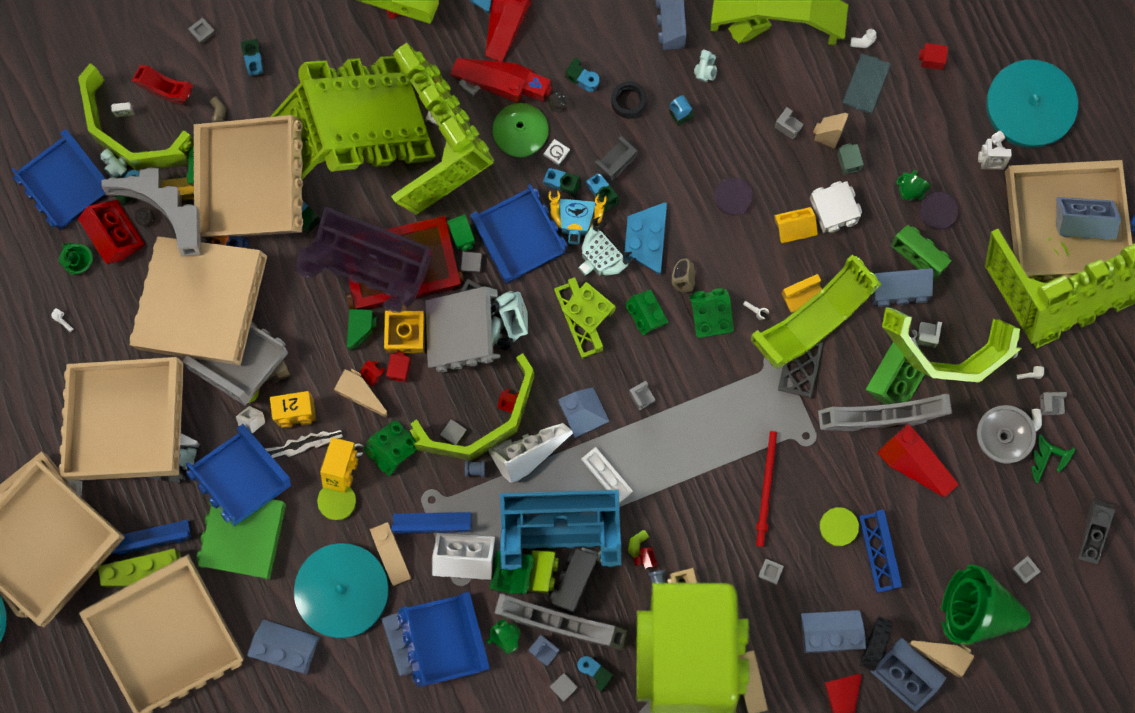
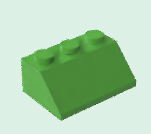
[890,224,952,282]
[866,342,925,405]

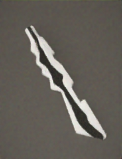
[265,430,343,458]

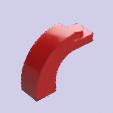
[132,65,193,105]

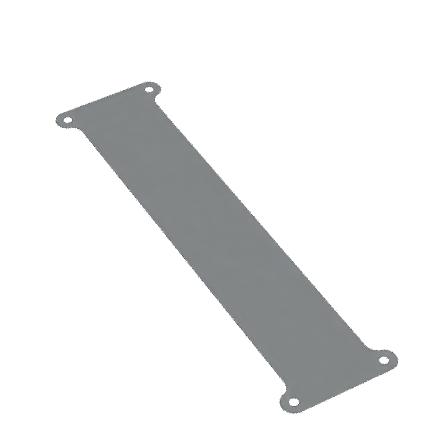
[421,358,817,586]

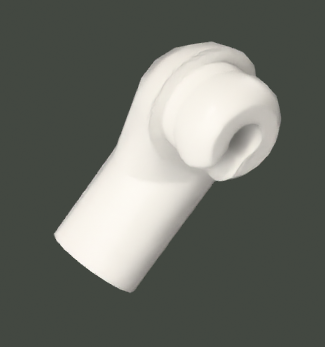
[850,29,876,48]
[1032,409,1042,431]

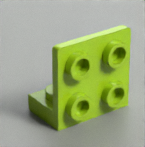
[562,282,615,334]

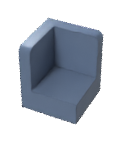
[528,635,559,666]

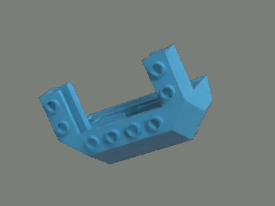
[500,490,621,570]

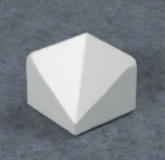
[236,406,265,433]

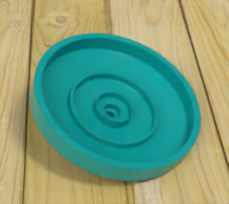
[986,60,1078,148]
[294,543,389,638]

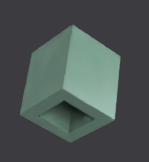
[837,143,864,175]

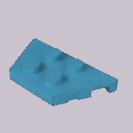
[624,203,667,275]

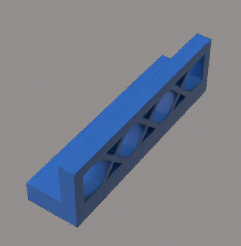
[859,509,902,593]
[391,512,471,534]
[111,520,193,557]

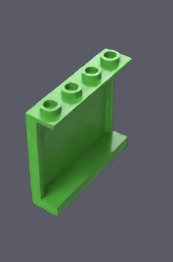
[196,499,286,580]

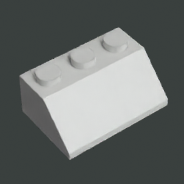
[432,533,495,580]

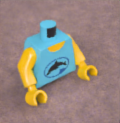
[549,190,607,244]

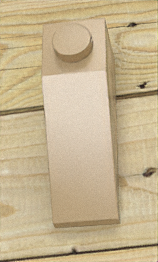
[813,113,849,149]
[334,369,389,418]
[370,522,411,586]
[909,641,974,677]
[739,651,767,713]

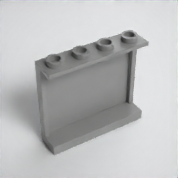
[425,286,500,372]
[183,321,288,406]

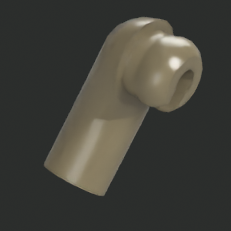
[210,97,227,122]

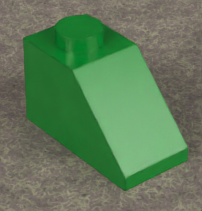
[447,214,476,252]
[347,309,377,351]

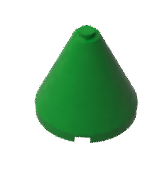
[941,565,1030,645]

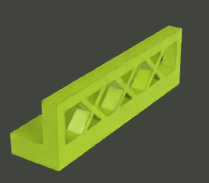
[554,277,603,359]

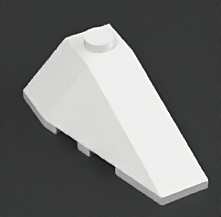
[488,423,573,483]

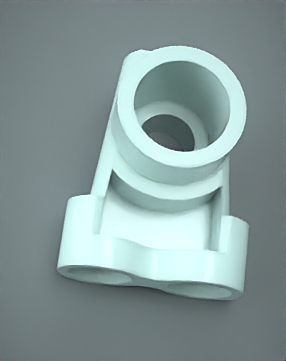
[694,50,717,82]
[101,148,127,178]
[491,316,505,347]
[179,447,197,470]

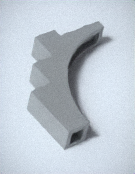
[102,167,201,257]
[818,394,952,432]
[495,594,627,650]

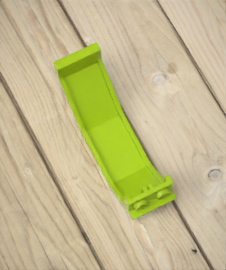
[710,0,848,45]
[78,64,194,171]
[751,254,882,369]
[882,307,1022,382]
[410,354,535,461]

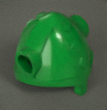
[896,170,931,200]
[58,242,93,275]
[486,619,520,655]

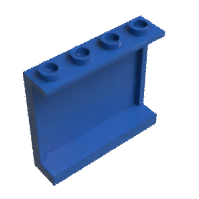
[11,129,107,230]
[470,184,567,284]
[186,424,291,526]
[397,592,490,688]

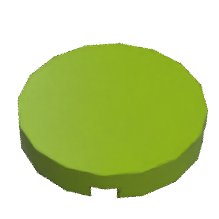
[317,487,356,521]
[820,507,859,546]

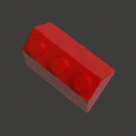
[78,200,146,265]

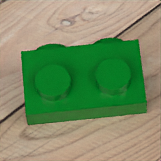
[625,289,668,336]

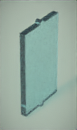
[843,54,890,114]

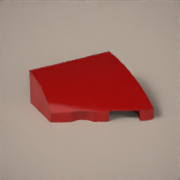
[825,674,861,713]

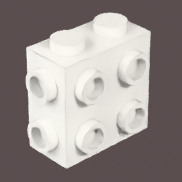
[810,181,862,233]

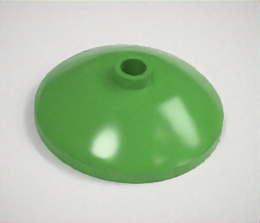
[493,103,549,157]

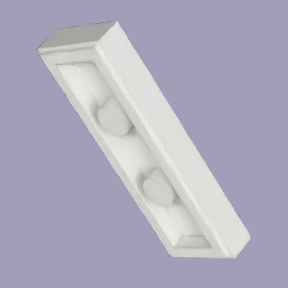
[581,447,633,503]

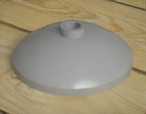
[977,405,1036,464]

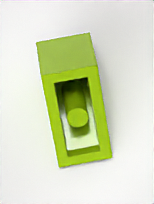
[728,18,772,43]

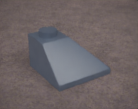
[558,387,610,438]

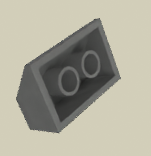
[550,549,598,615]

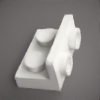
[978,139,1011,170]

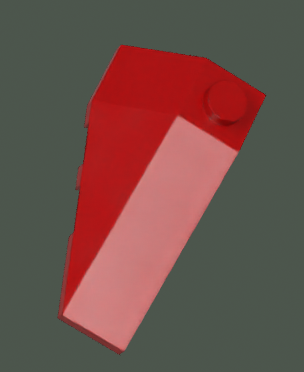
[485,0,533,62]
[450,58,533,103]
[877,424,959,498]

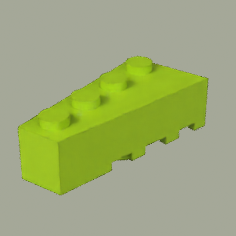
[98,549,181,588]

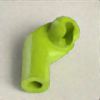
[628,530,649,558]

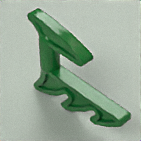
[1031,435,1075,483]

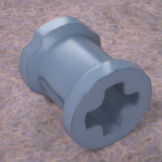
[465,460,485,477]
[648,570,666,592]

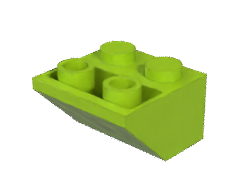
[527,551,559,595]

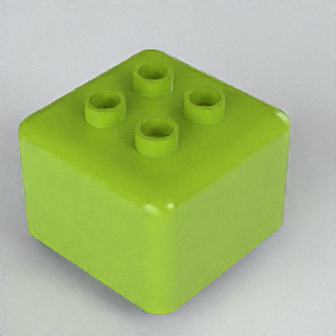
[637,583,749,713]

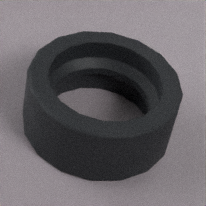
[611,81,646,119]

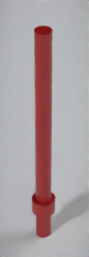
[756,431,777,547]

